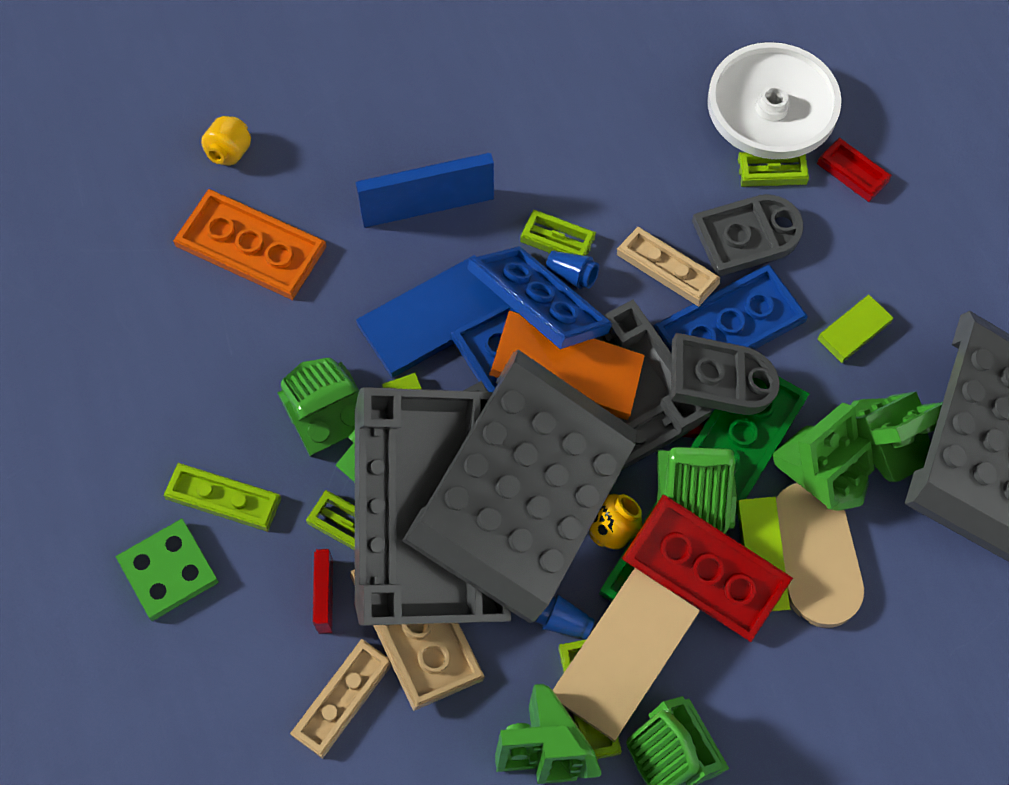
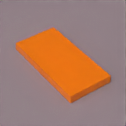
[173,189,327,300]
[489,310,645,420]

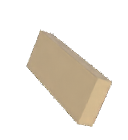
[617,227,720,307]
[290,639,392,759]

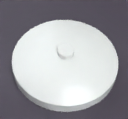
[708,42,841,159]

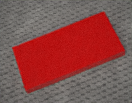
[622,494,793,642]

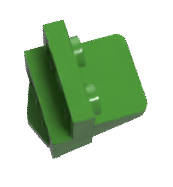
[277,358,359,456]
[851,391,943,482]
[773,402,874,511]
[657,447,737,533]
[495,684,602,784]
[626,696,729,785]

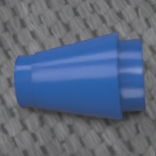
[546,250,599,289]
[535,594,595,640]

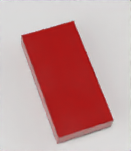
[817,137,892,202]
[313,549,333,634]

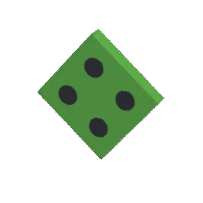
[115,519,219,621]

